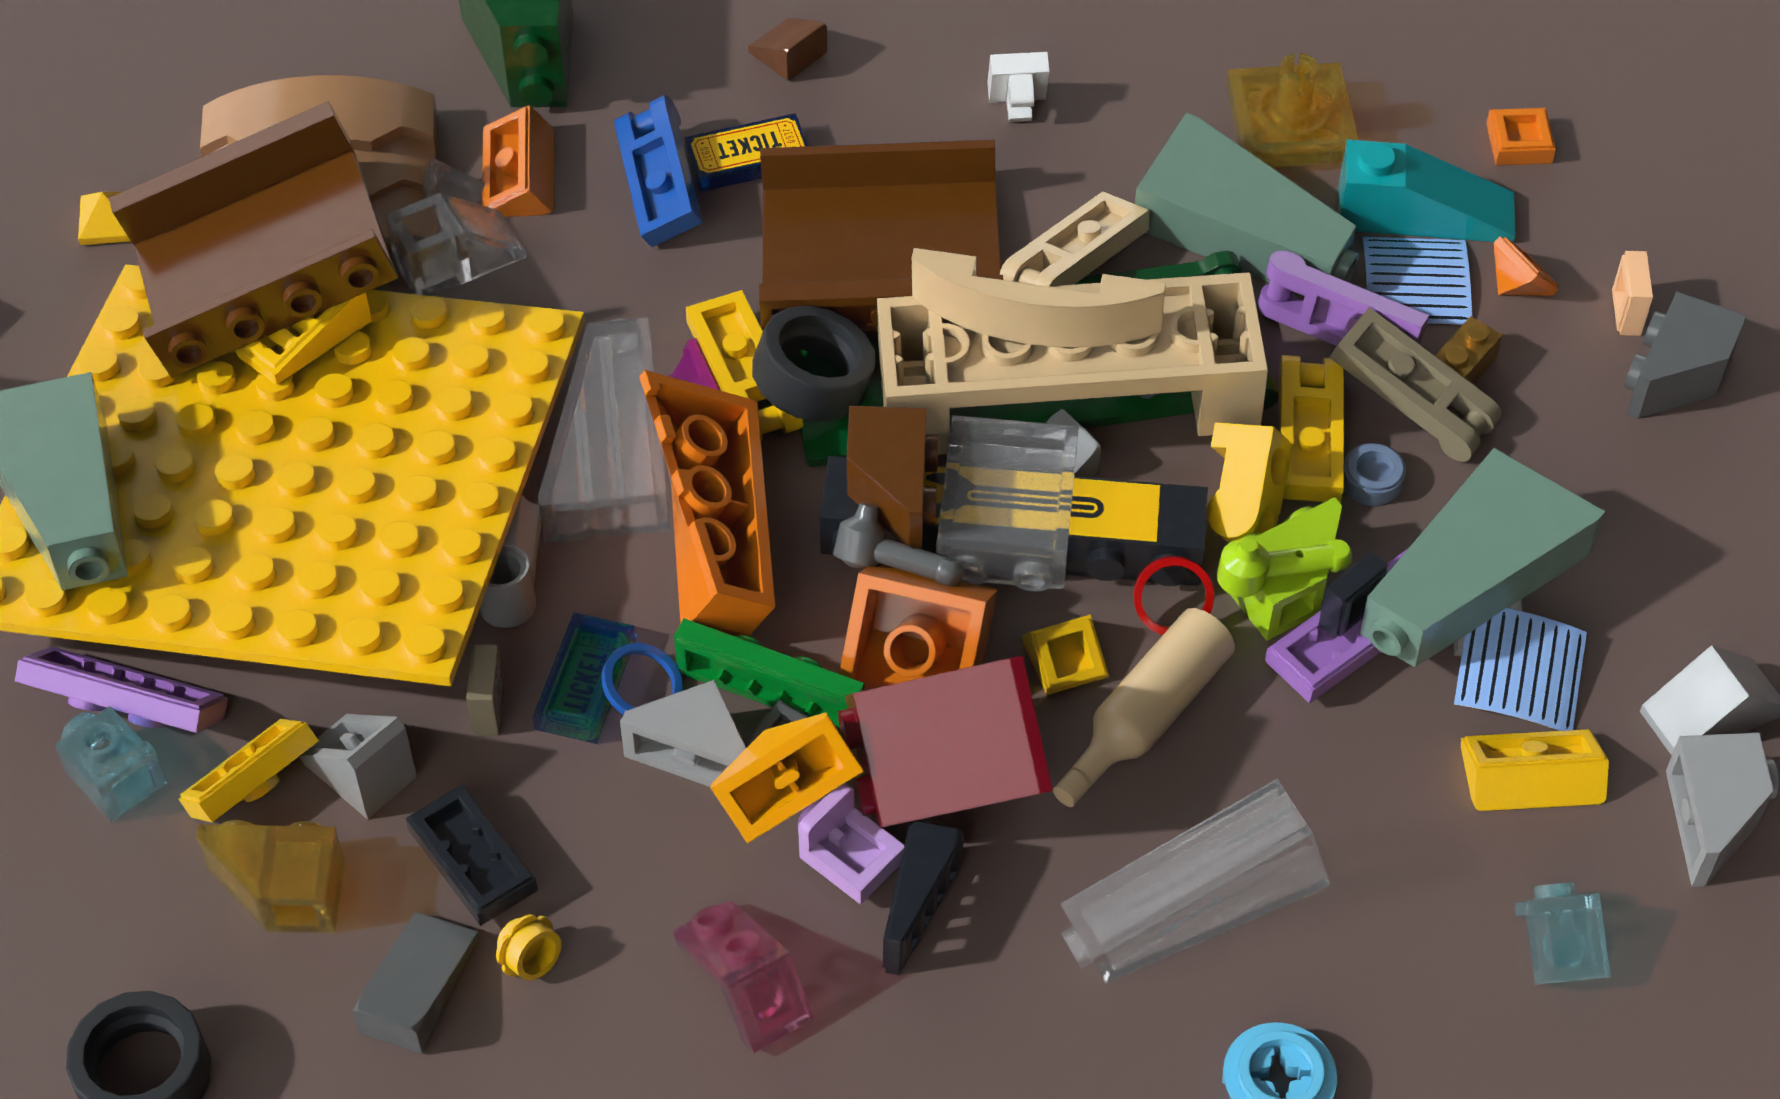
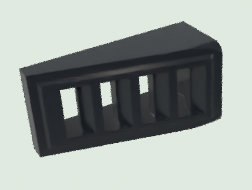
[882,821,964,975]

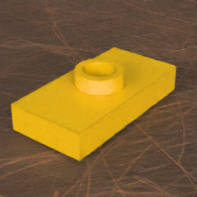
[178,719,319,823]

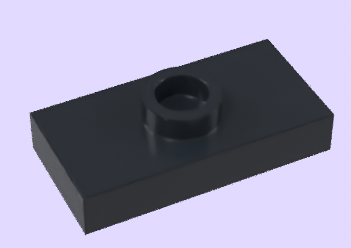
[405,784,538,926]

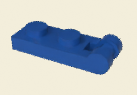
[614,95,703,248]

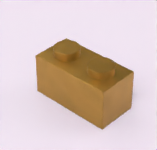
[1435,316,1503,384]

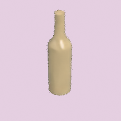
[1053,608,1235,807]

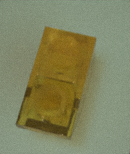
[196,820,345,933]

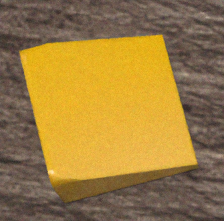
[1021,614,1109,695]

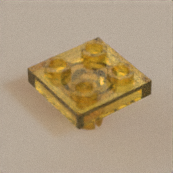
[1226,53,1359,167]

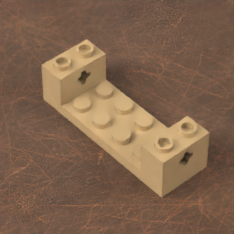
[877,273,1268,455]

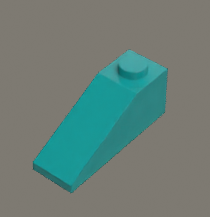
[1338,139,1515,242]

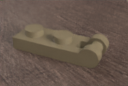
[1329,307,1503,462]

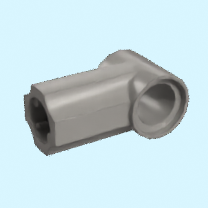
[480,495,542,628]

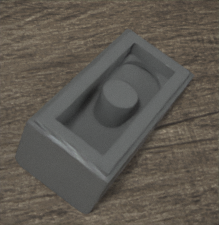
[352,911,479,1054]

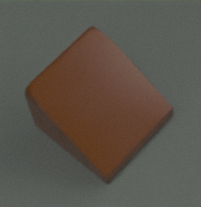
[748,18,827,81]

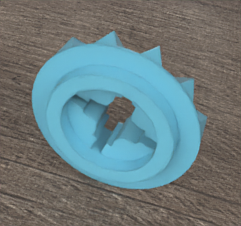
[1222,1022,1337,1099]

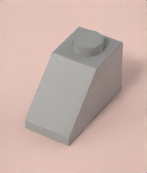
[1666,733,1778,887]

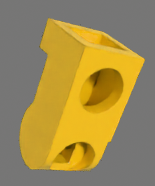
[1207,423,1293,543]

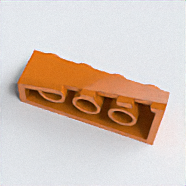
[639,370,775,637]

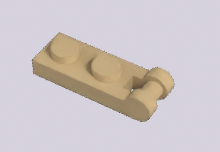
[999,191,1150,286]

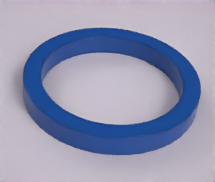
[601,643,682,715]

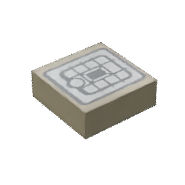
[466,644,504,736]

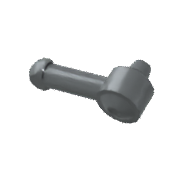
[833,502,964,586]

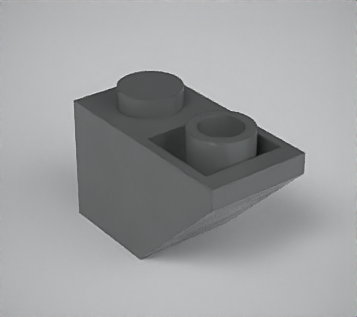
[1624,291,1747,419]

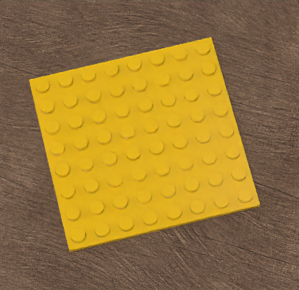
[0,264,585,686]

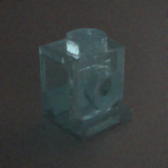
[54,706,167,823]

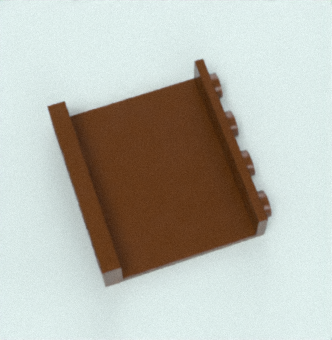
[109,101,398,378]
[759,139,1003,339]

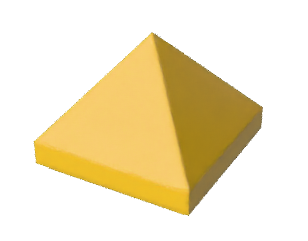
[78,191,131,245]

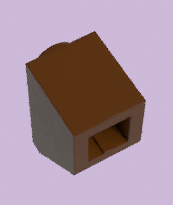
[847,406,939,549]

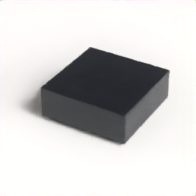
[1318,552,1388,638]

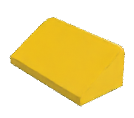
[1461,729,1609,811]

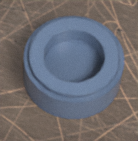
[1344,443,1406,506]

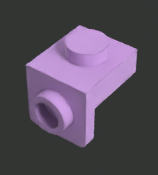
[798,783,904,905]

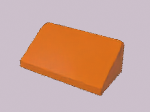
[482,105,554,218]

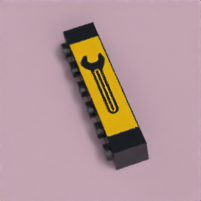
[820,456,1208,586]

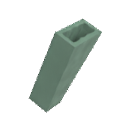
[1135,112,1359,296]
[0,372,128,591]
[1360,448,1605,667]

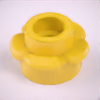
[496,914,561,981]

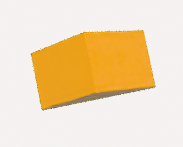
[710,712,863,844]

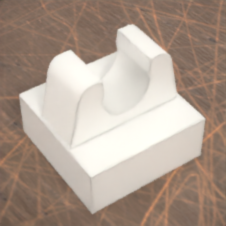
[987,52,1050,122]

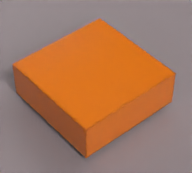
[1486,108,1556,166]

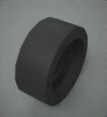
[752,305,875,422]
[66,991,211,1099]

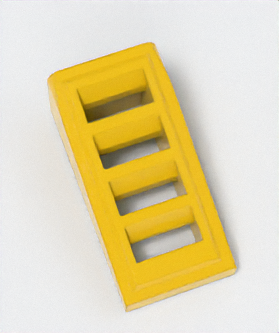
[236,293,372,385]

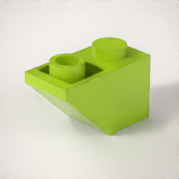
[1230,497,1342,641]

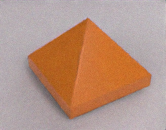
[1494,237,1559,296]

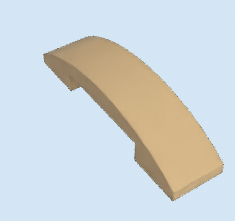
[912,248,1166,347]

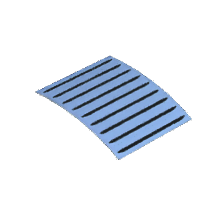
[1362,237,1472,325]
[1454,608,1587,731]

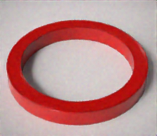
[1133,556,1214,635]

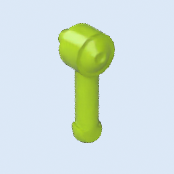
[1217,537,1352,597]

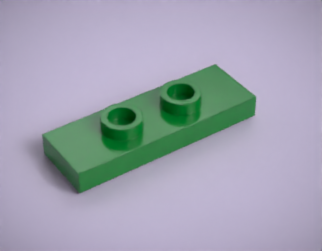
[674,618,865,733]

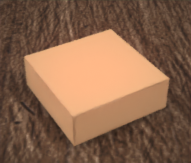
[1612,251,1653,336]

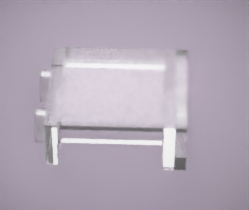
[937,415,1079,592]

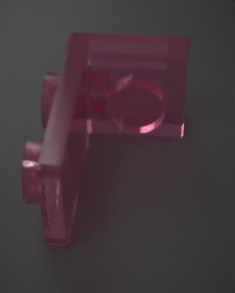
[673,901,814,1053]

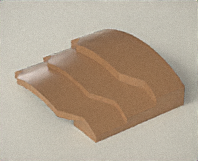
[200,75,438,249]

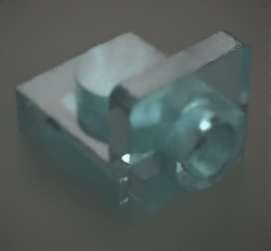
[1514,882,1611,985]

